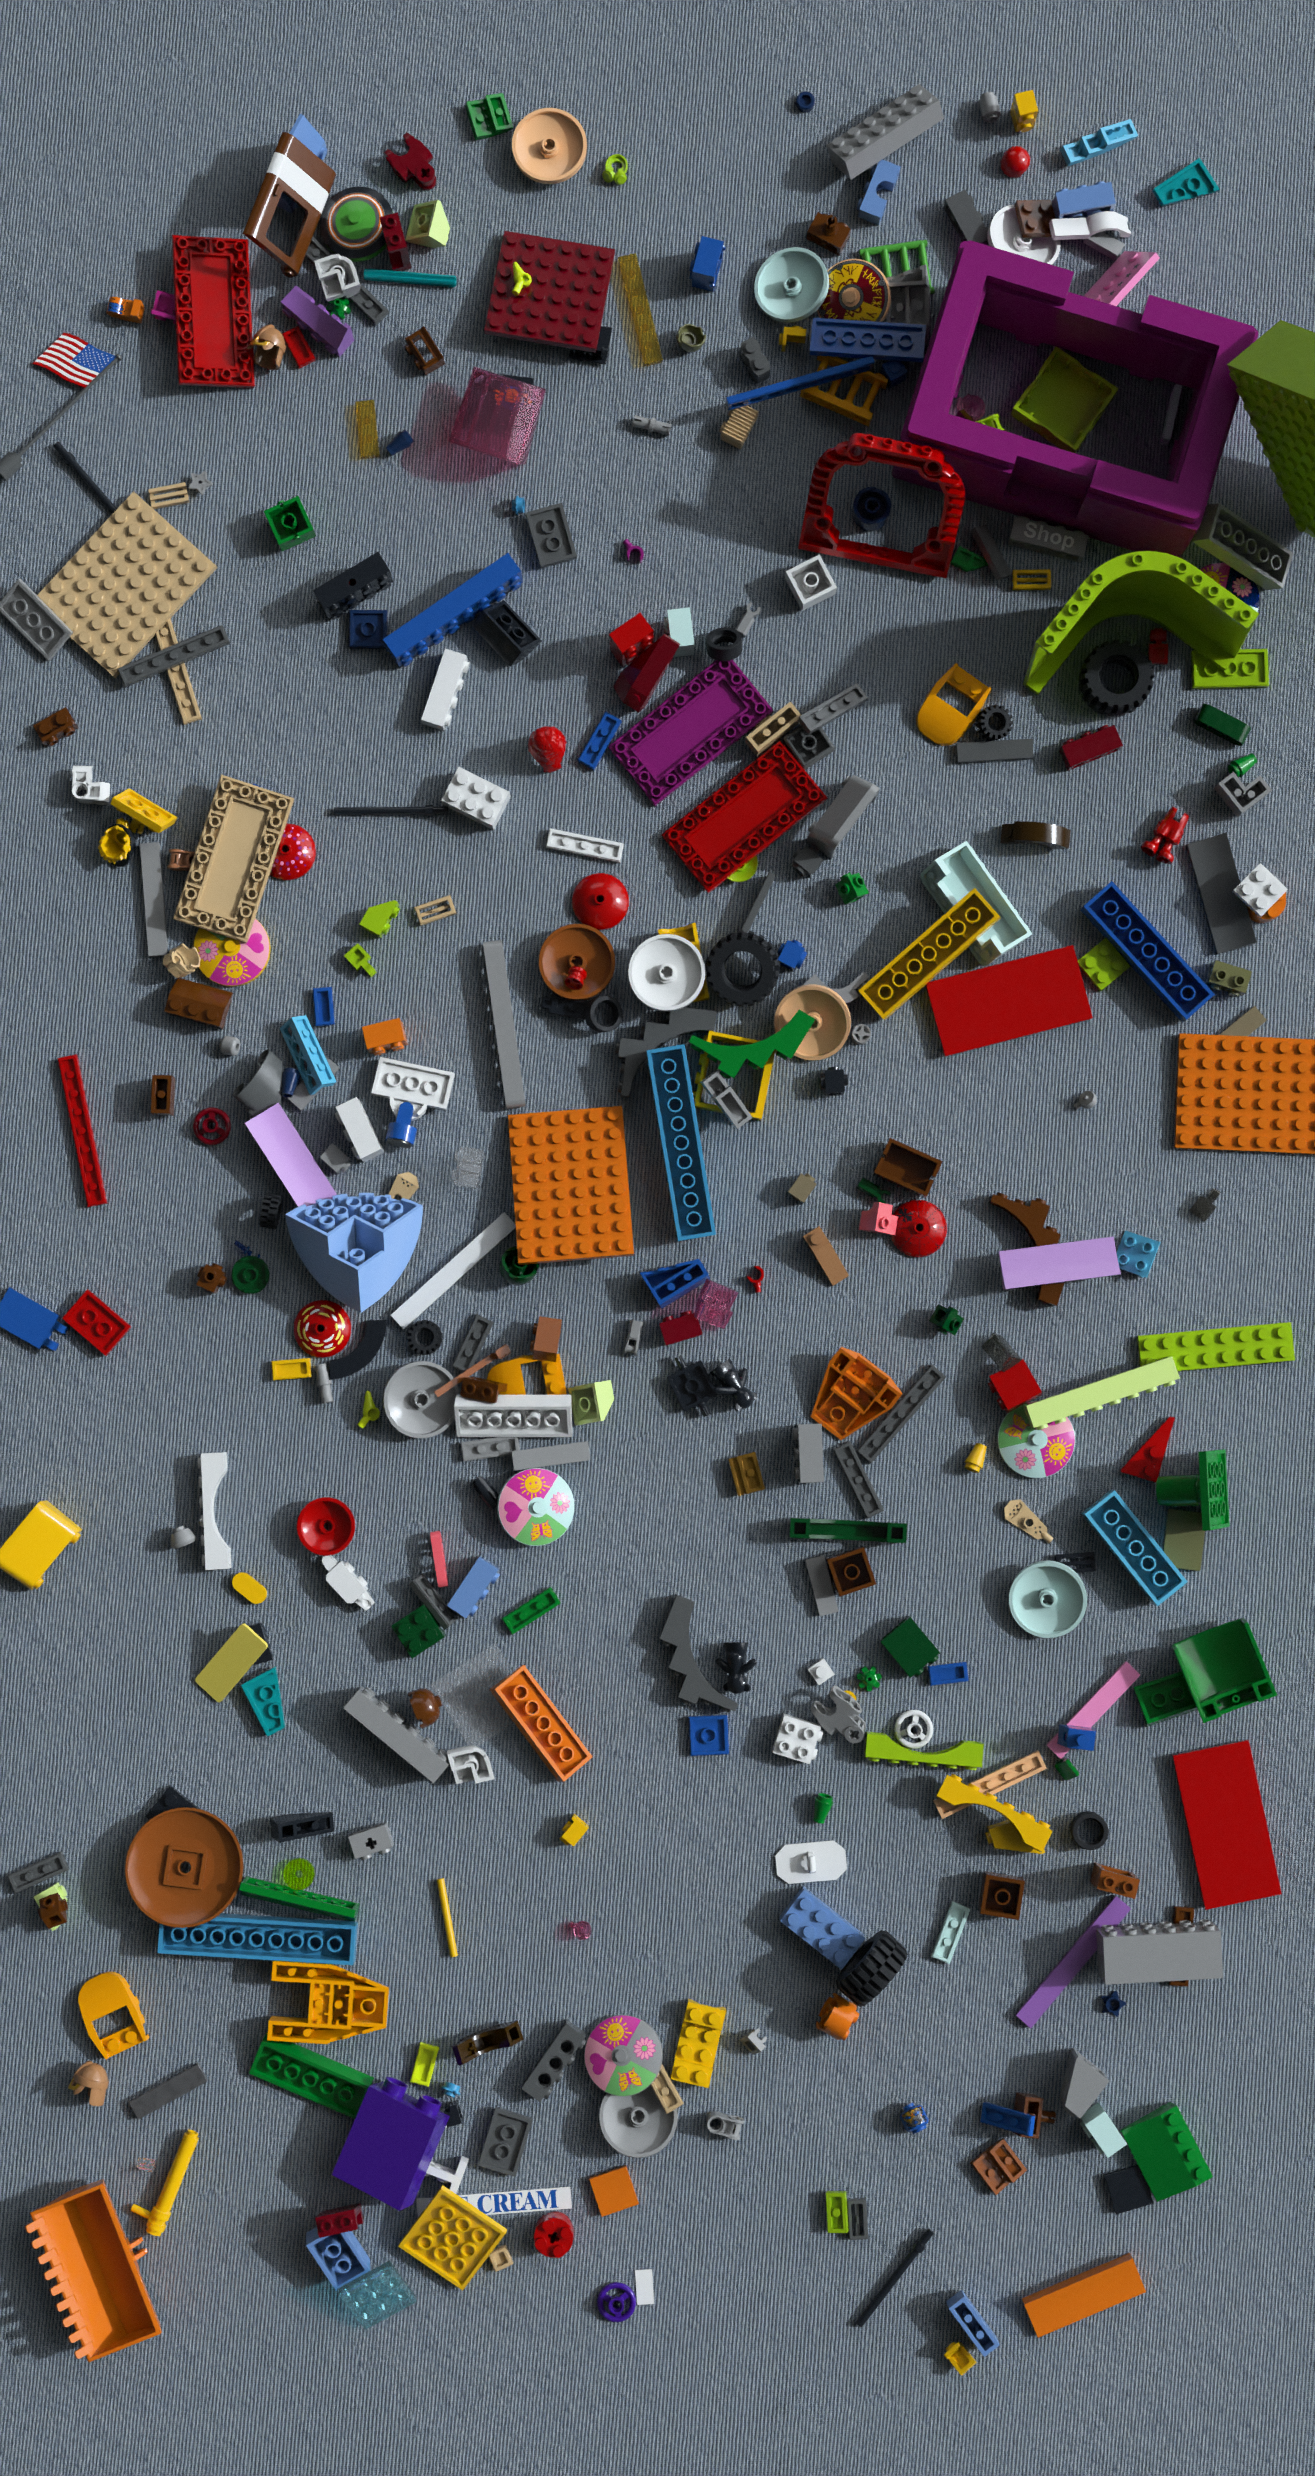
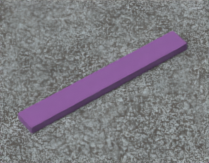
[1015,1895,1131,2028]

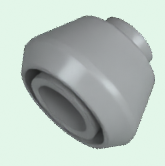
[170,1526,196,1549]

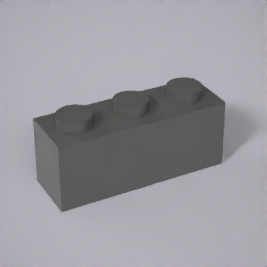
[943,190,989,246]

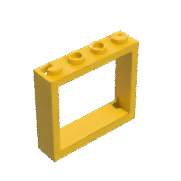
[693,1031,775,1121]

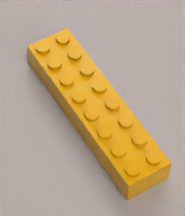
[858,888,1001,1020]

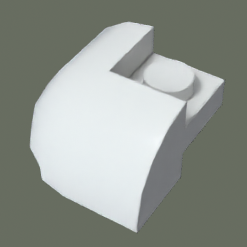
[314,254,361,302]
[447,1746,494,1784]

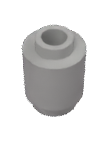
[979,92,1001,123]

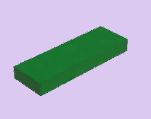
[502,1587,561,1635]

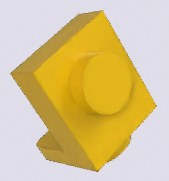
[778,326,807,352]
[944,2342,977,2376]

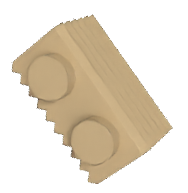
[719,406,759,449]

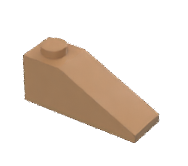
[802,1226,849,1286]

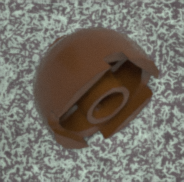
[408,1688,442,1729]

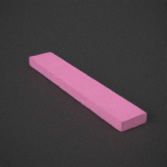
[1046,1661,1140,1759]

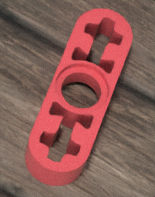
[430,1531,448,1588]

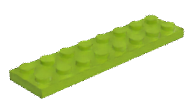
[1137,1322,1295,1371]

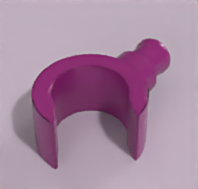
[623,539,644,563]

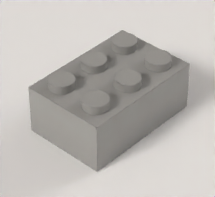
[793,1424,824,1483]

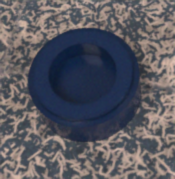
[796,91,815,113]

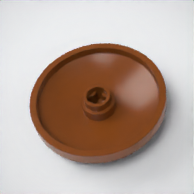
[539,924,615,1001]

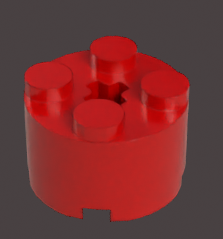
[534,2211,574,2258]

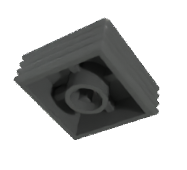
[783,726,835,770]

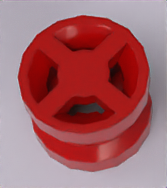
[565,966,587,990]

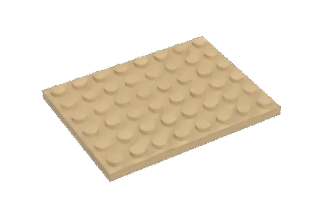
[37,491,217,678]

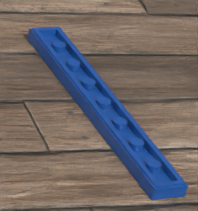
[726,356,874,410]

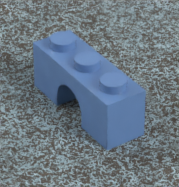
[857,159,901,225]

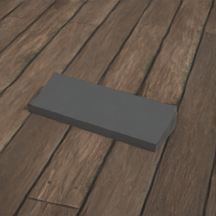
[1186,833,1257,955]

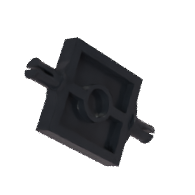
[667,1355,718,1417]

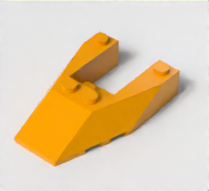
[267,1960,389,2044]

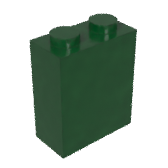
[879,1616,940,1678]

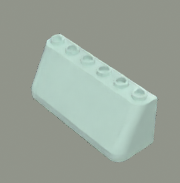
[921,841,1032,966]

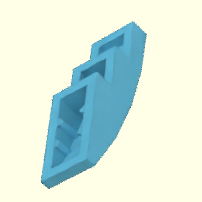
[1060,119,1138,166]

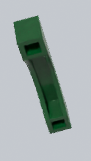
[789,1517,907,1543]

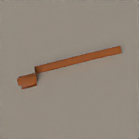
[434,1344,511,1397]

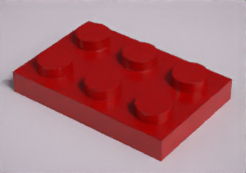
[62,1289,132,1356]

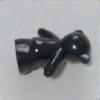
[710,1358,758,1411]
[716,1642,757,1694]

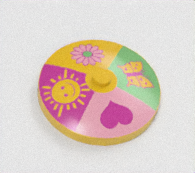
[194,918,271,987]

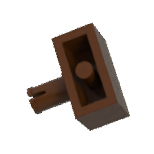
[806,212,851,256]
[1011,2092,1056,2139]

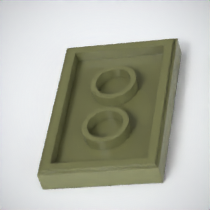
[1163,1508,1205,1571]

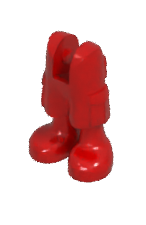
[1141,806,1189,864]

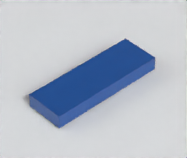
[578,711,622,770]
[980,2102,1035,2136]

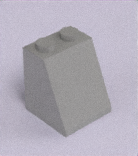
[1059,2048,1109,2119]

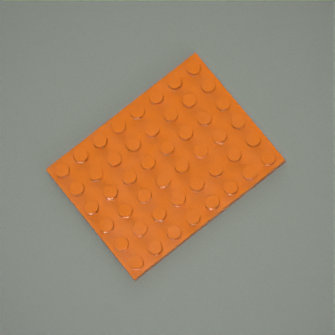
[1174,1033,1315,1154]
[508,1106,634,1265]

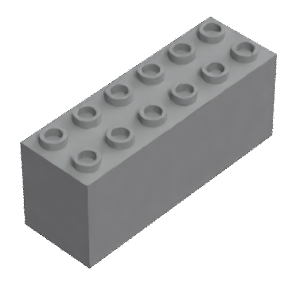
[1096,1919,1223,1985]

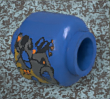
[900,2103,929,2134]

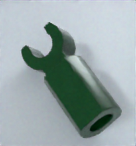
[857,1177,891,1203]

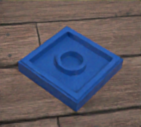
[689,1715,729,1756]

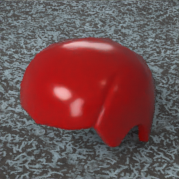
[1001,146,1030,178]

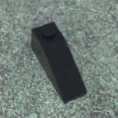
[270,1812,334,1843]

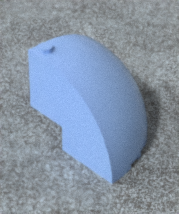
[285,1193,423,1313]

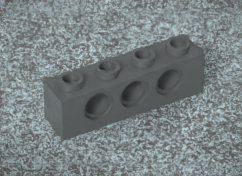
[521,2020,587,2102]

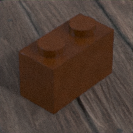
[151,1075,175,1116]

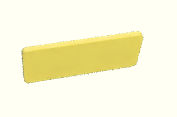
[195,1623,268,1702]

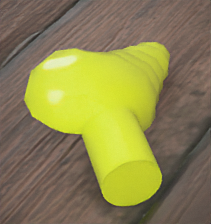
[512,262,532,296]
[357,1391,380,1429]

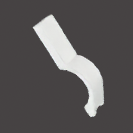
[1049,211,1131,240]

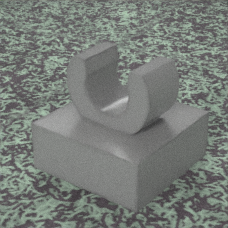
[740,2029,767,2055]

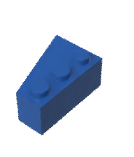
[640,1259,710,1309]

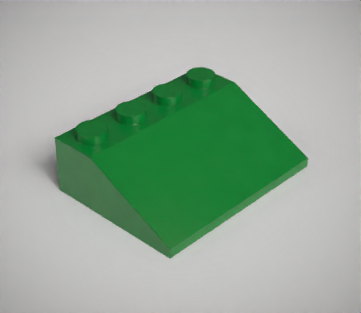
[1120,2102,1213,2202]

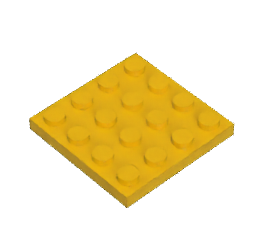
[398,2185,507,2291]

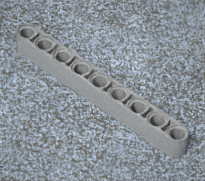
[483,940,526,1109]

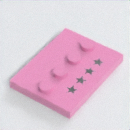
[1084,251,1160,306]

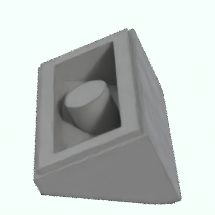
[1083,231,1125,261]

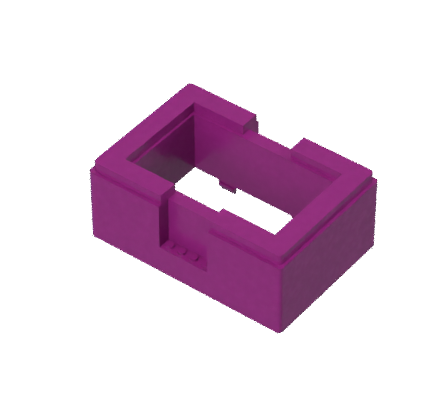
[891,240,1259,558]

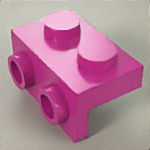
[151,290,175,324]

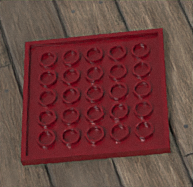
[484,231,615,353]

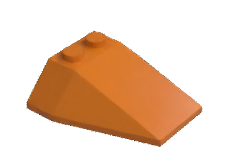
[811,1347,903,1440]

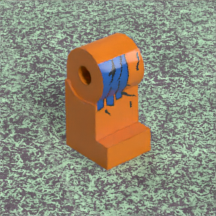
[106,297,145,324]

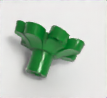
[326,297,351,319]
[856,1666,882,1692]

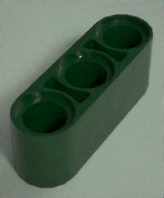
[1194,703,1251,746]

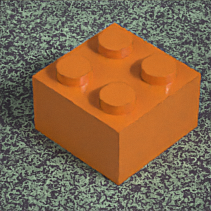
[362,1018,408,1056]

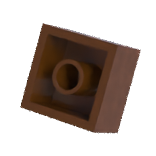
[826,1546,876,1597]
[978,1871,1025,1920]

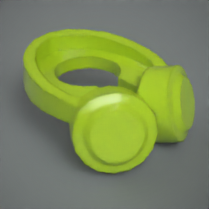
[602,154,628,185]

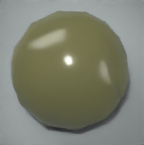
[676,324,706,352]

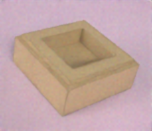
[489,2244,514,2272]

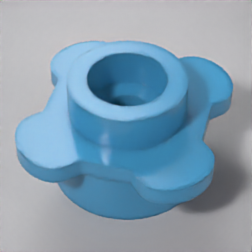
[441,2082,460,2098]

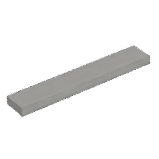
[140,842,168,957]

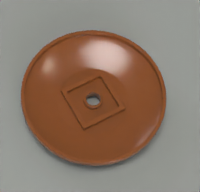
[125,1807,244,1928]

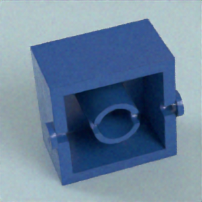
[689,236,726,292]

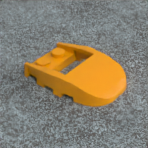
[916,663,992,746]
[487,1353,567,1395]
[78,1972,149,2060]

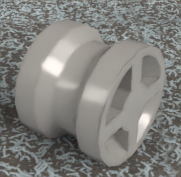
[851,1024,871,1045]

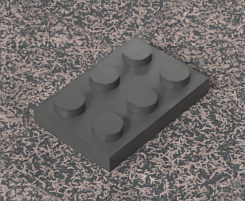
[526,503,577,568]
[478,2107,533,2177]

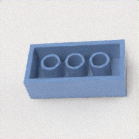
[779,1886,866,1970]

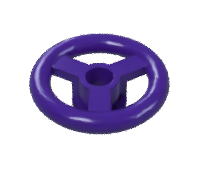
[597,2282,636,2322]

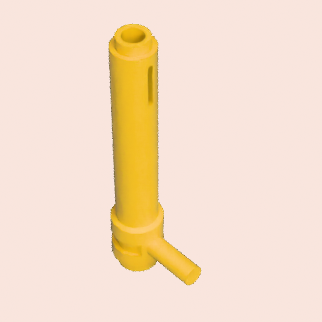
[131,2129,199,2236]

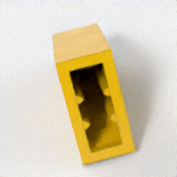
[985,1813,1045,1854]

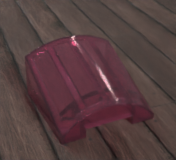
[448,366,546,464]

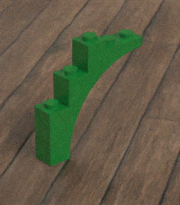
[689,1010,815,1080]

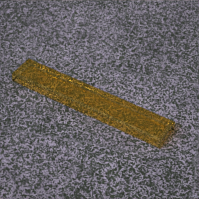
[618,253,663,367]

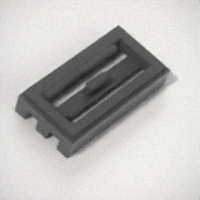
[847,2197,868,2240]

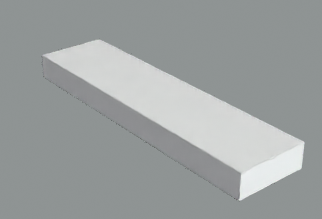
[546,828,624,863]

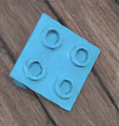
[1116,1230,1161,1278]

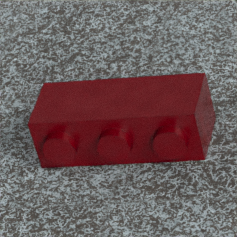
[1059,725,1123,771]

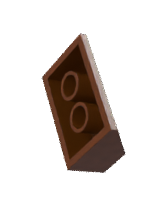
[164,978,233,1030]

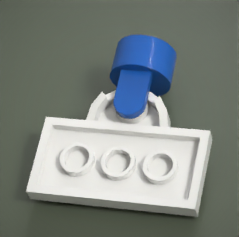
[371,1057,455,1148]

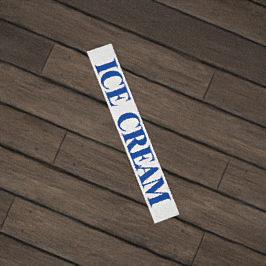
[416,2187,572,2217]

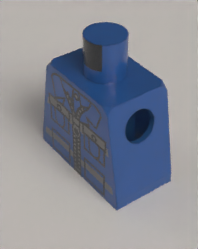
[1057,1724,1096,1751]

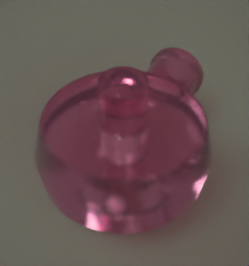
[568,1921,592,1940]

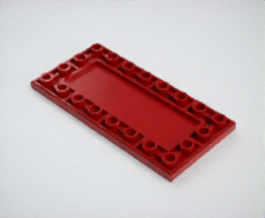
[172,235,255,388]
[661,741,828,894]
[926,945,1093,1057]
[1172,1739,1282,1910]

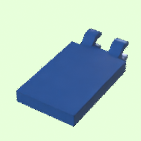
[0,1287,69,1351]

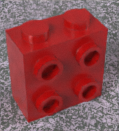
[987,1359,1042,1413]

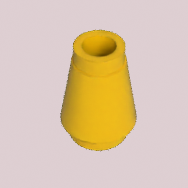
[965,1443,987,1473]

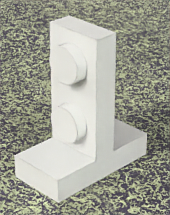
[425,2156,469,2194]

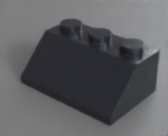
[472,600,542,667]

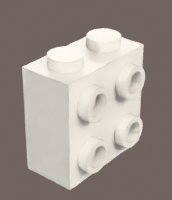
[772,1713,823,1764]

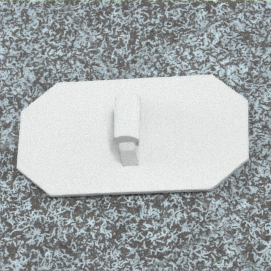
[775,1840,847,1884]

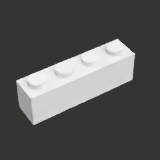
[421,648,470,731]

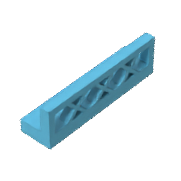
[280,1015,336,1095]

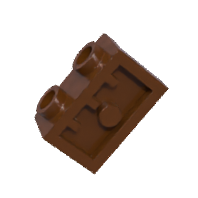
[33,707,78,747]
[460,1376,507,1403]

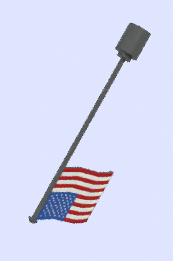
[0,333,122,482]

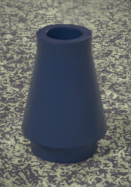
[386,429,414,456]
[281,1068,301,1098]

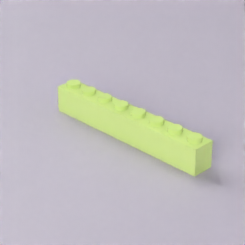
[1023,1356,1180,1430]

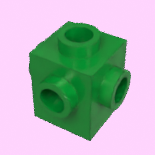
[835,873,869,905]

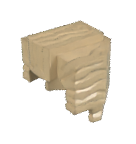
[163,943,201,978]

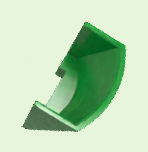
[1171,1617,1277,1723]

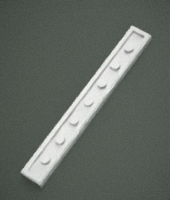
[391,1212,516,1329]

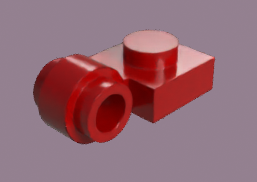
[1148,628,1168,665]

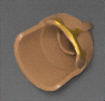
[247,324,286,370]
[68,2061,109,2106]

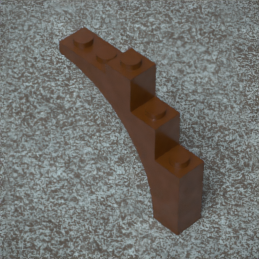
[989,1192,1065,1306]

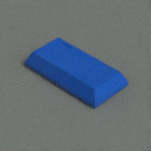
[313,987,335,1026]
[928,1662,969,1686]

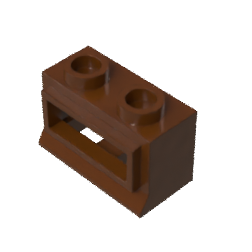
[404,326,445,375]

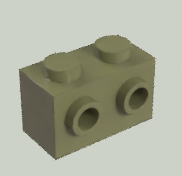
[1206,960,1252,997]

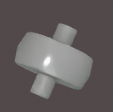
[1074,1091,1097,1110]

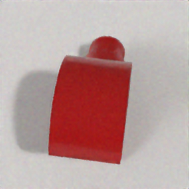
[747,1266,764,1293]

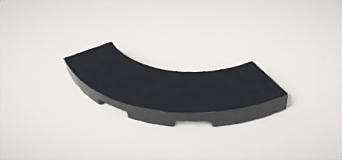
[330,1320,387,1380]

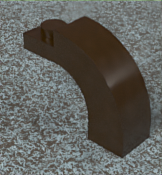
[1000,821,1071,850]
[452,2021,524,2065]

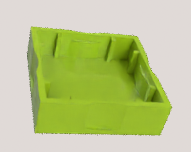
[1011,347,1119,453]

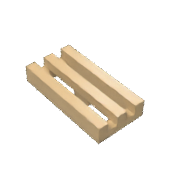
[148,482,190,509]
[414,895,456,926]

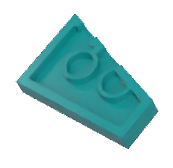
[1152,158,1220,207]
[241,1667,286,1737]

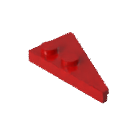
[1119,1416,1175,1482]

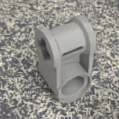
[706,2111,745,2140]

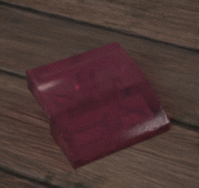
[694,1279,738,1329]

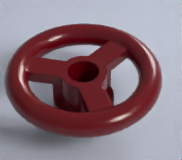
[193,1107,231,1145]

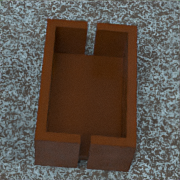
[872,1138,943,1198]

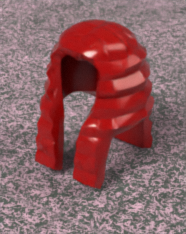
[528,726,567,773]

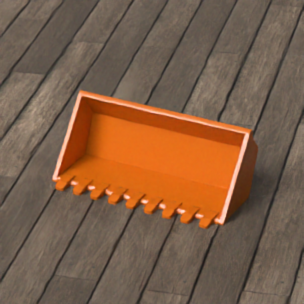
[25,2179,162,2363]

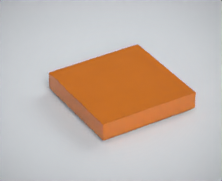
[589,2165,639,2217]

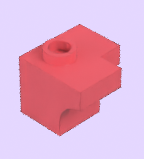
[859,1202,898,1235]

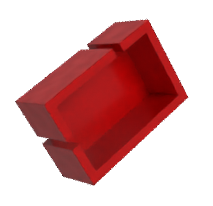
[609,612,654,667]

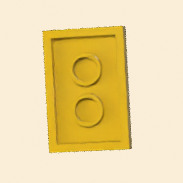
[110,788,177,834]

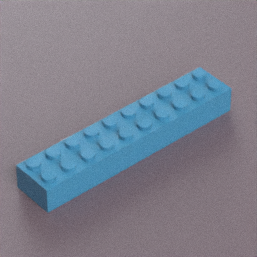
[646,1044,716,1241]
[157,1913,358,1965]

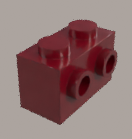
[659,1310,703,1346]

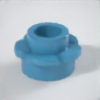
[512,496,525,515]

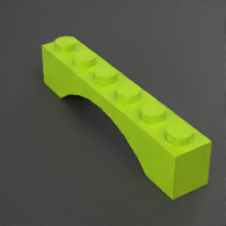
[864,1732,984,1770]

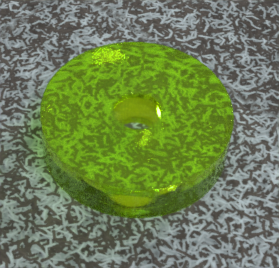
[283,1857,315,1890]

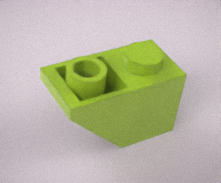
[359,900,400,938]

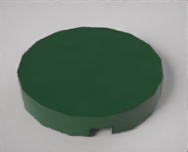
[231,1255,270,1294]

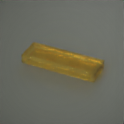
[355,400,380,459]

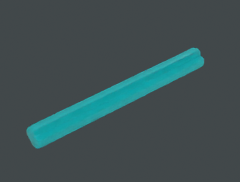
[364,269,457,287]

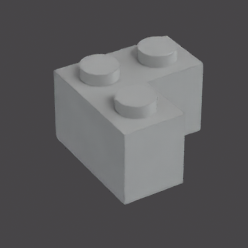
[1214,772,1272,818]

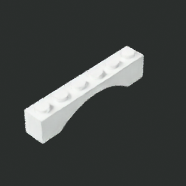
[198,1452,232,1570]

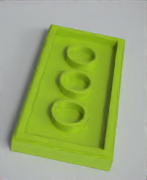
[1191,649,1269,689]

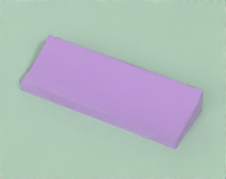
[245,1103,337,1207]
[998,1237,1121,1290]

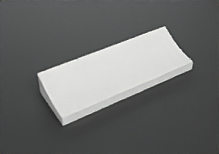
[454,1395,573,1437]

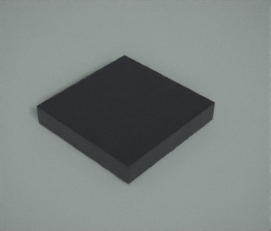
[1104,2165,1154,2214]

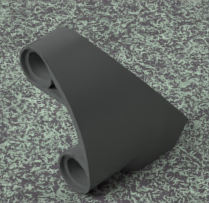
[233,1049,282,1117]

